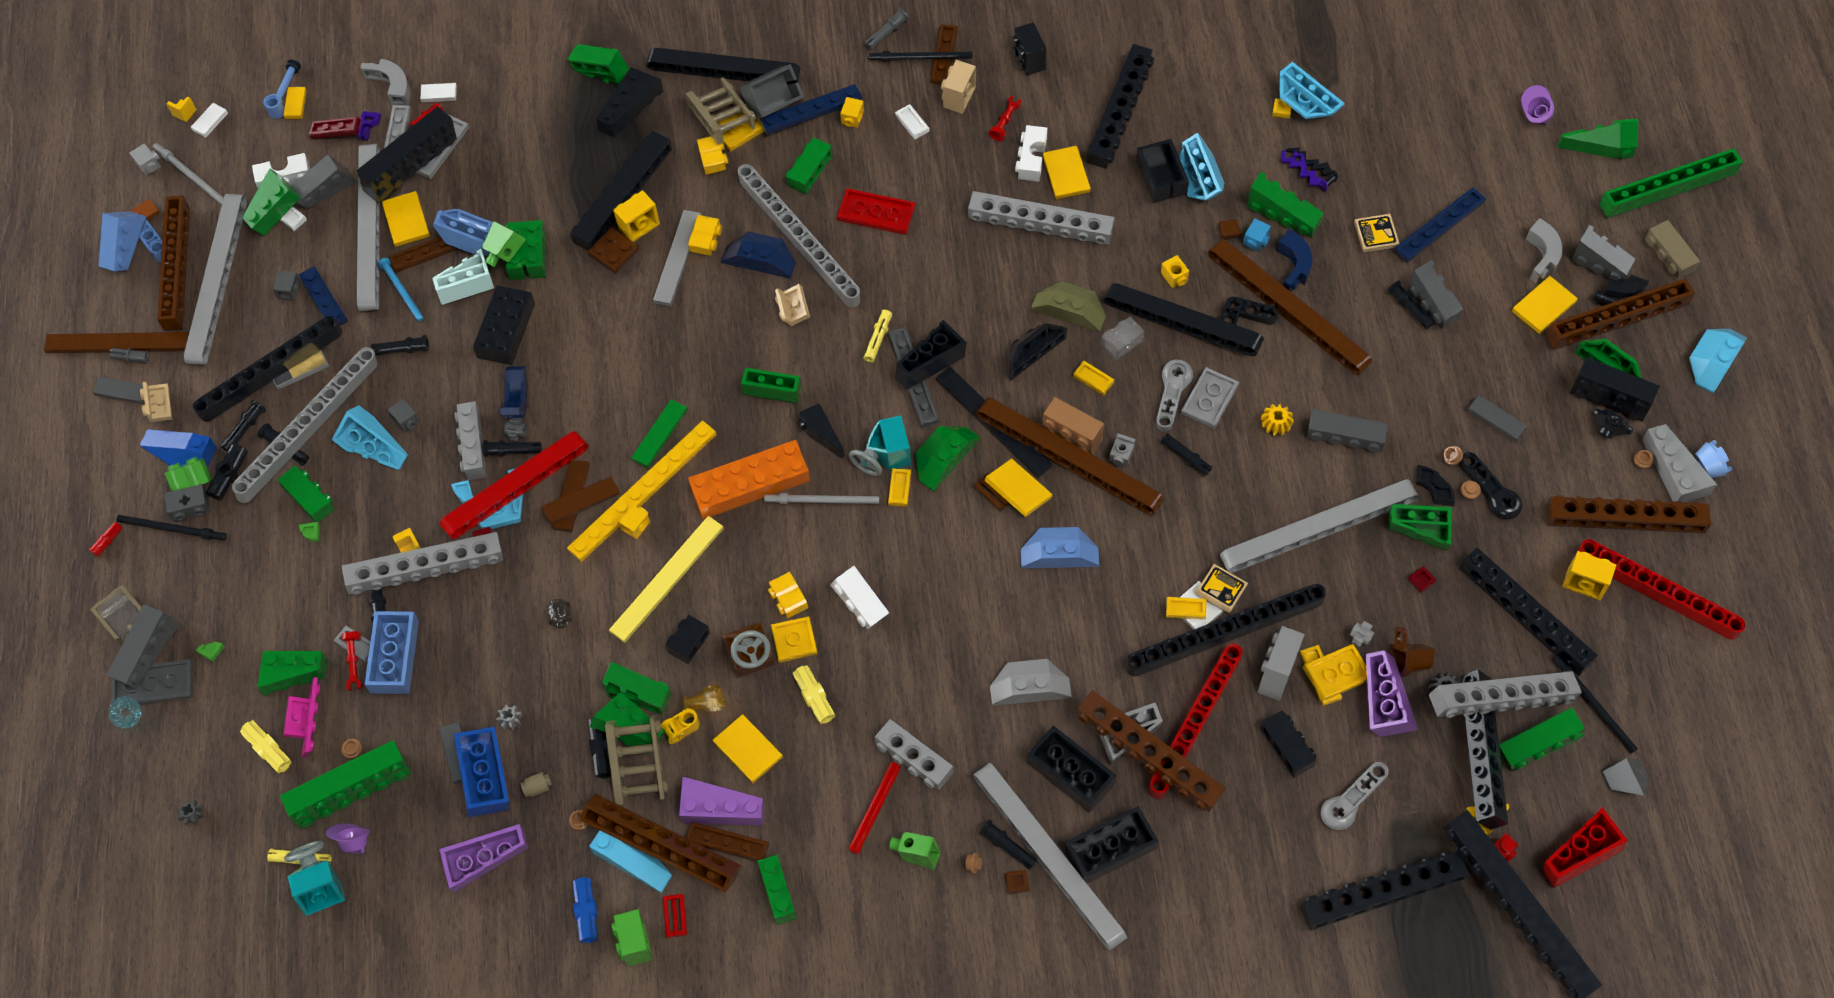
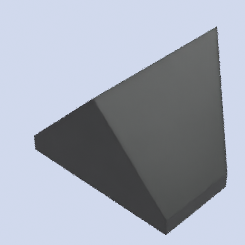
[1601,758,1649,796]

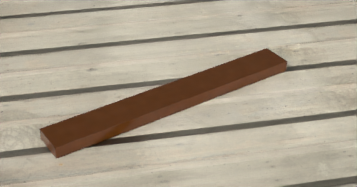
[44,332,190,353]

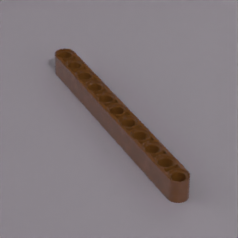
[1208,239,1372,375]
[976,398,1164,516]

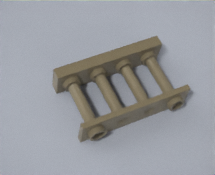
[686,77,756,145]
[605,715,669,805]

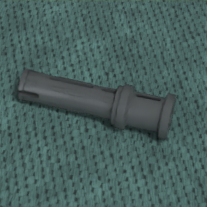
[864,8,909,51]

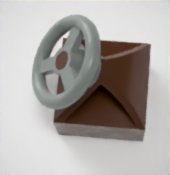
[723,622,775,678]

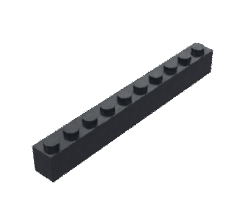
[1443,810,1602,998]

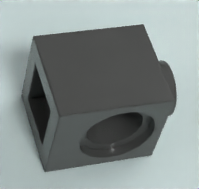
[273,271,301,301]
[388,399,420,433]

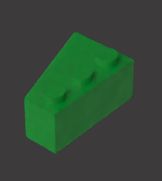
[567,44,629,85]
[242,168,301,236]
[1388,504,1452,551]
[257,651,328,696]
[602,662,672,715]
[590,692,665,754]

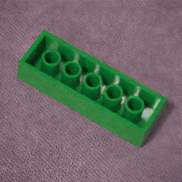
[280,740,412,829]

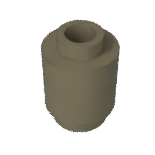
[520,771,552,798]

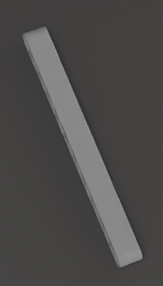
[357,144,380,312]
[738,164,861,308]
[184,194,247,365]
[232,347,377,503]
[1220,479,1419,573]
[973,763,1127,951]

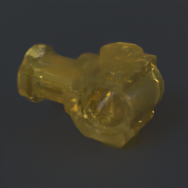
[684,684,726,712]

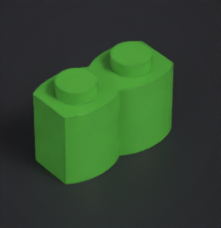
[164,457,212,491]

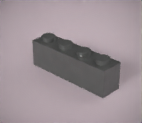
[1306,409,1388,452]

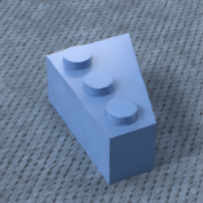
[98,211,146,271]

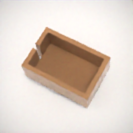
[1042,397,1104,455]

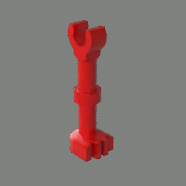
[988,96,1021,142]
[342,631,363,691]

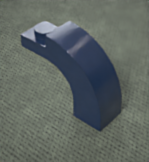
[1277,229,1312,292]
[500,366,528,418]

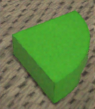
[299,522,320,542]
[195,642,225,662]

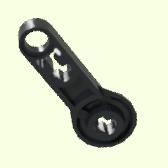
[1459,452,1523,519]

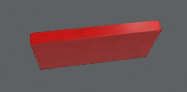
[837,188,916,235]

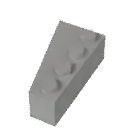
[1642,424,1717,503]

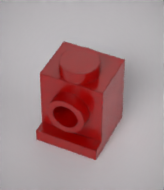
[1494,833,1518,863]

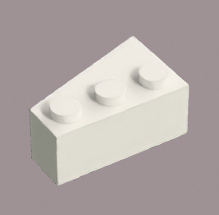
[830,566,889,629]

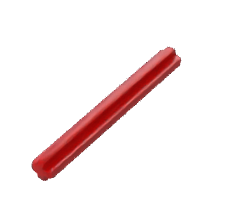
[849,762,900,854]

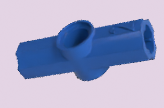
[573,877,598,943]

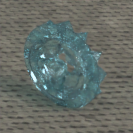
[109,696,142,728]

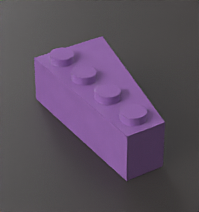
[1366,650,1418,737]
[679,777,765,826]
[439,824,529,892]

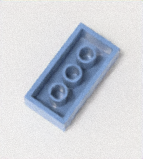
[365,611,419,694]

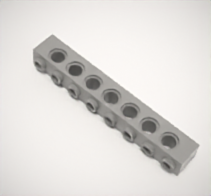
[968,191,1114,245]
[342,532,503,595]
[1429,671,1582,718]

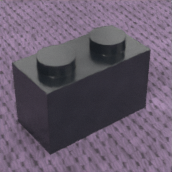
[667,615,710,664]

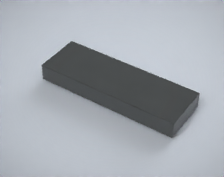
[93,377,145,405]
[1468,395,1527,442]
[440,722,462,784]

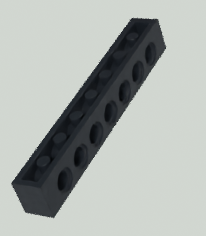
[1087,44,1154,169]
[1460,548,1598,676]
[1461,669,1508,830]
[1301,850,1469,931]

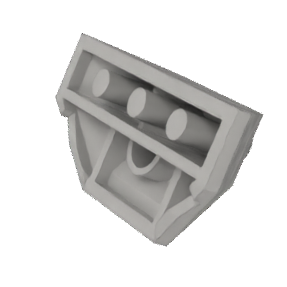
[990,659,1072,706]

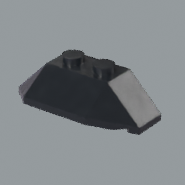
[1009,323,1067,381]

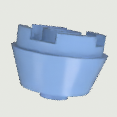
[1694,440,1732,478]

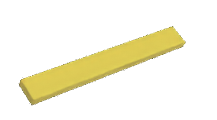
[609,516,724,643]

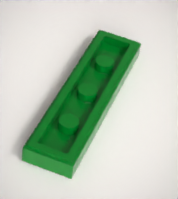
[631,399,688,468]

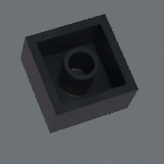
[1012,22,1046,76]

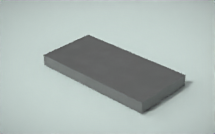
[111,659,193,709]

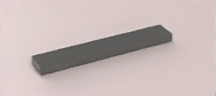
[888,327,939,427]

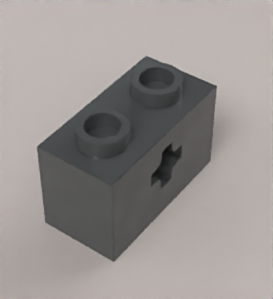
[164,484,211,521]

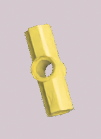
[792,665,835,724]
[240,720,292,774]

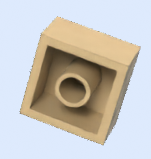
[941,60,976,114]

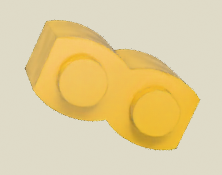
[697,136,728,175]
[688,215,722,256]
[768,572,808,618]

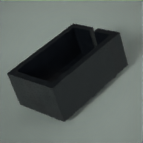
[1136,139,1189,203]

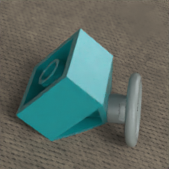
[849,415,911,476]
[284,841,346,916]

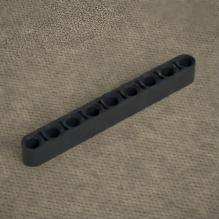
[646,48,801,85]
[1104,283,1264,356]
[193,316,343,422]

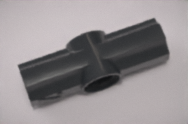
[206,444,248,500]
[588,717,611,779]

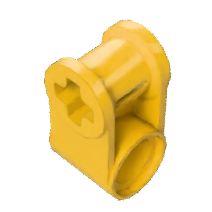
[660,709,700,744]

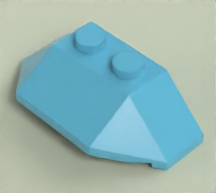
[1280,62,1345,119]
[1179,133,1225,201]
[1689,329,1747,394]

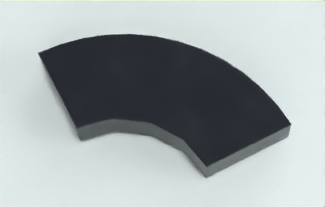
[1604,275,1649,298]
[1416,465,1455,507]

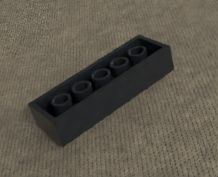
[357,106,457,203]

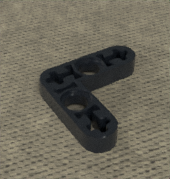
[1220,296,1278,325]

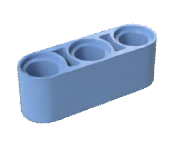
[139,218,162,262]

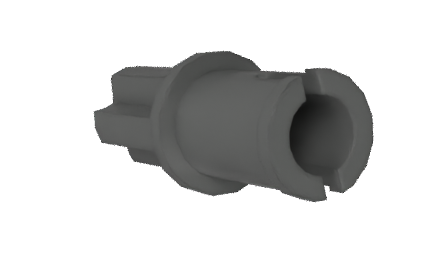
[110,348,149,363]

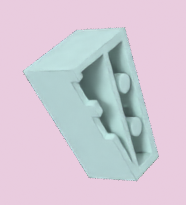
[432,249,494,305]

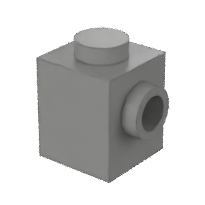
[130,143,161,176]

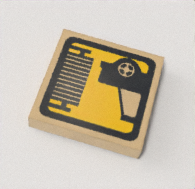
[1354,214,1400,253]
[1195,564,1248,613]

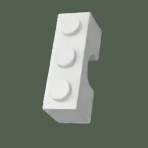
[1015,125,1048,182]
[252,153,310,188]

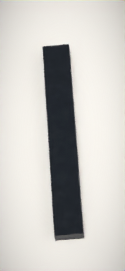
[936,366,1052,478]

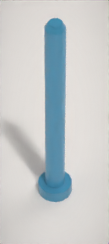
[378,258,423,322]

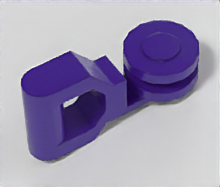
[358,111,381,141]

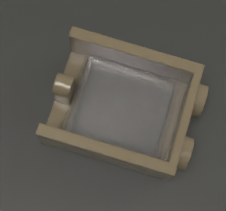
[90,585,142,646]

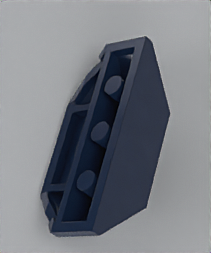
[721,231,796,279]

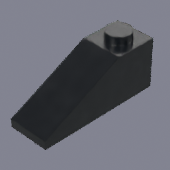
[798,403,844,458]

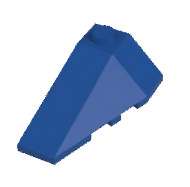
[140,429,217,468]

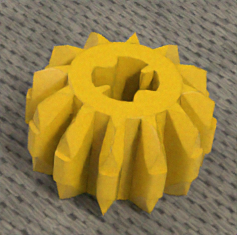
[1261,404,1294,436]

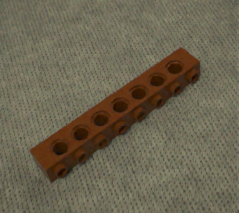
[157,195,190,331]
[1546,278,1695,350]
[1547,495,1711,533]
[1076,690,1226,812]
[580,794,741,893]

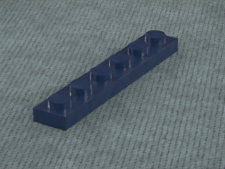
[759,84,862,135]
[1395,187,1486,263]

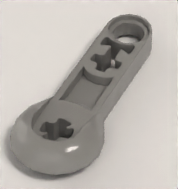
[1156,359,1193,432]
[1320,762,1388,830]

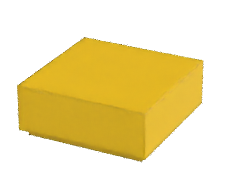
[1272,98,1291,119]

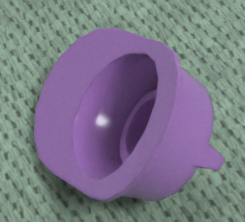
[1521,85,1554,124]
[326,824,370,854]

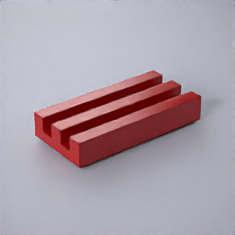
[663,894,688,939]

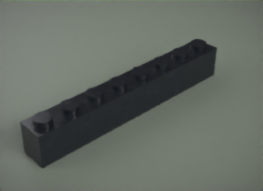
[571,131,672,251]

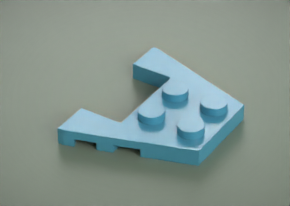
[451,469,523,529]

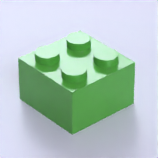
[612,909,653,967]

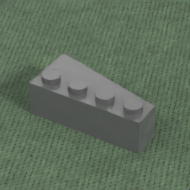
[106,604,180,689]

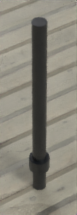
[869,51,973,62]
[116,515,227,541]
[1552,654,1638,754]

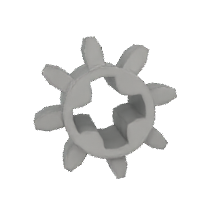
[1350,621,1375,647]
[496,705,522,730]

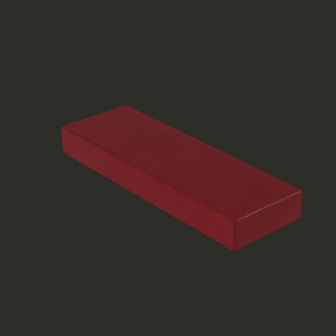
[309,117,361,139]

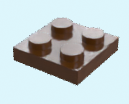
[588,227,639,274]

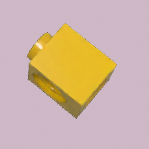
[840,97,864,128]
[1161,255,1189,289]
[619,504,650,539]

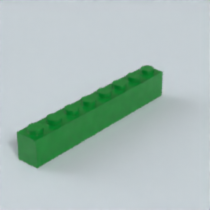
[1599,148,1743,218]

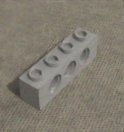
[875,719,954,791]

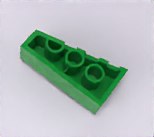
[1247,171,1324,238]
[1499,707,1585,771]

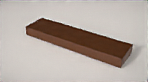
[930,24,958,85]
[389,236,459,273]
[553,459,590,532]
[542,476,620,525]
[686,822,770,862]

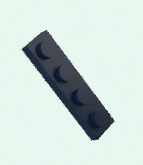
[298,266,348,326]

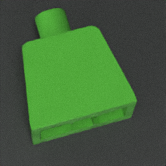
[483,222,526,268]
[890,832,941,870]

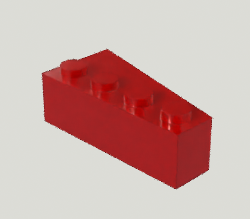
[1542,807,1628,888]

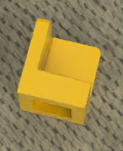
[167,97,197,122]
[392,528,420,553]

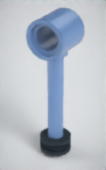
[263,59,301,119]

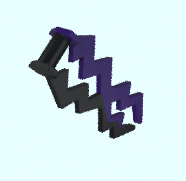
[1281,147,1338,192]

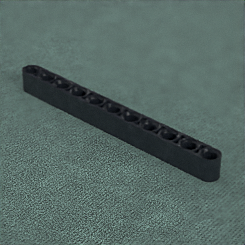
[1126,584,1326,676]

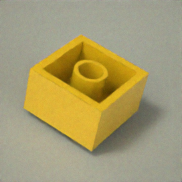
[614,190,660,242]
[1562,551,1616,600]

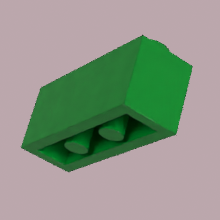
[786,137,833,195]
[741,368,802,403]
[277,465,335,523]
[758,855,797,925]

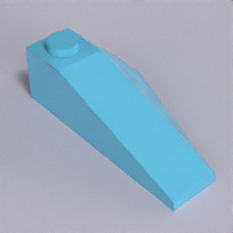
[332,405,408,470]
[589,831,672,893]

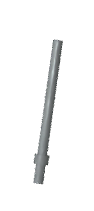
[153,143,224,205]
[764,493,879,504]

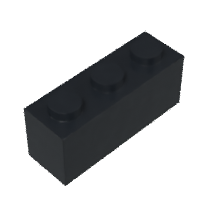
[1260,710,1317,778]

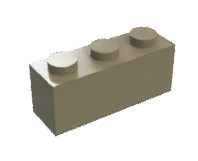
[1645,220,1700,280]

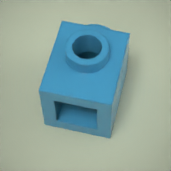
[1243,219,1271,252]

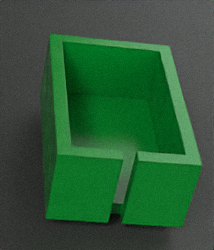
[506,220,546,280]

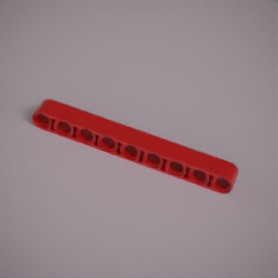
[439,431,589,539]
[1577,539,1746,640]
[1149,643,1243,800]

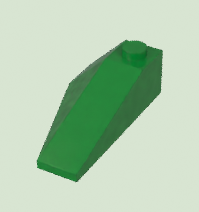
[1558,119,1638,159]

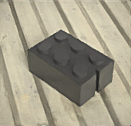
[739,64,804,119]

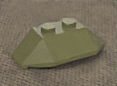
[1031,281,1106,333]

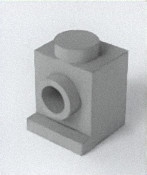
[1109,433,1136,467]

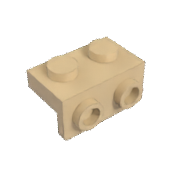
[775,284,810,326]
[140,382,173,423]

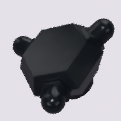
[1593,409,1633,439]

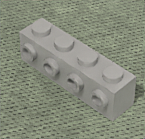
[455,401,487,481]

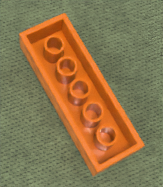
[688,440,810,519]

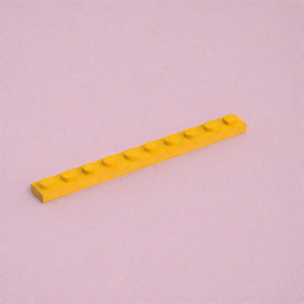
[567,420,717,562]

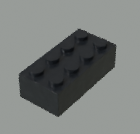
[473,285,535,365]
[1570,357,1660,422]
[1027,725,1117,813]
[1065,806,1159,884]

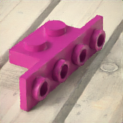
[283,677,320,758]

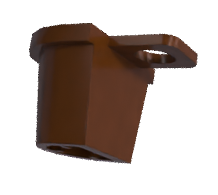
[1390,627,1435,677]

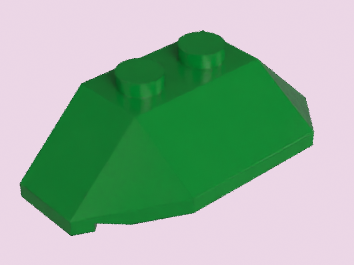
[1575,339,1641,378]
[916,426,981,492]

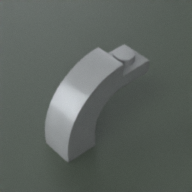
[360,59,411,105]
[1526,218,1562,284]

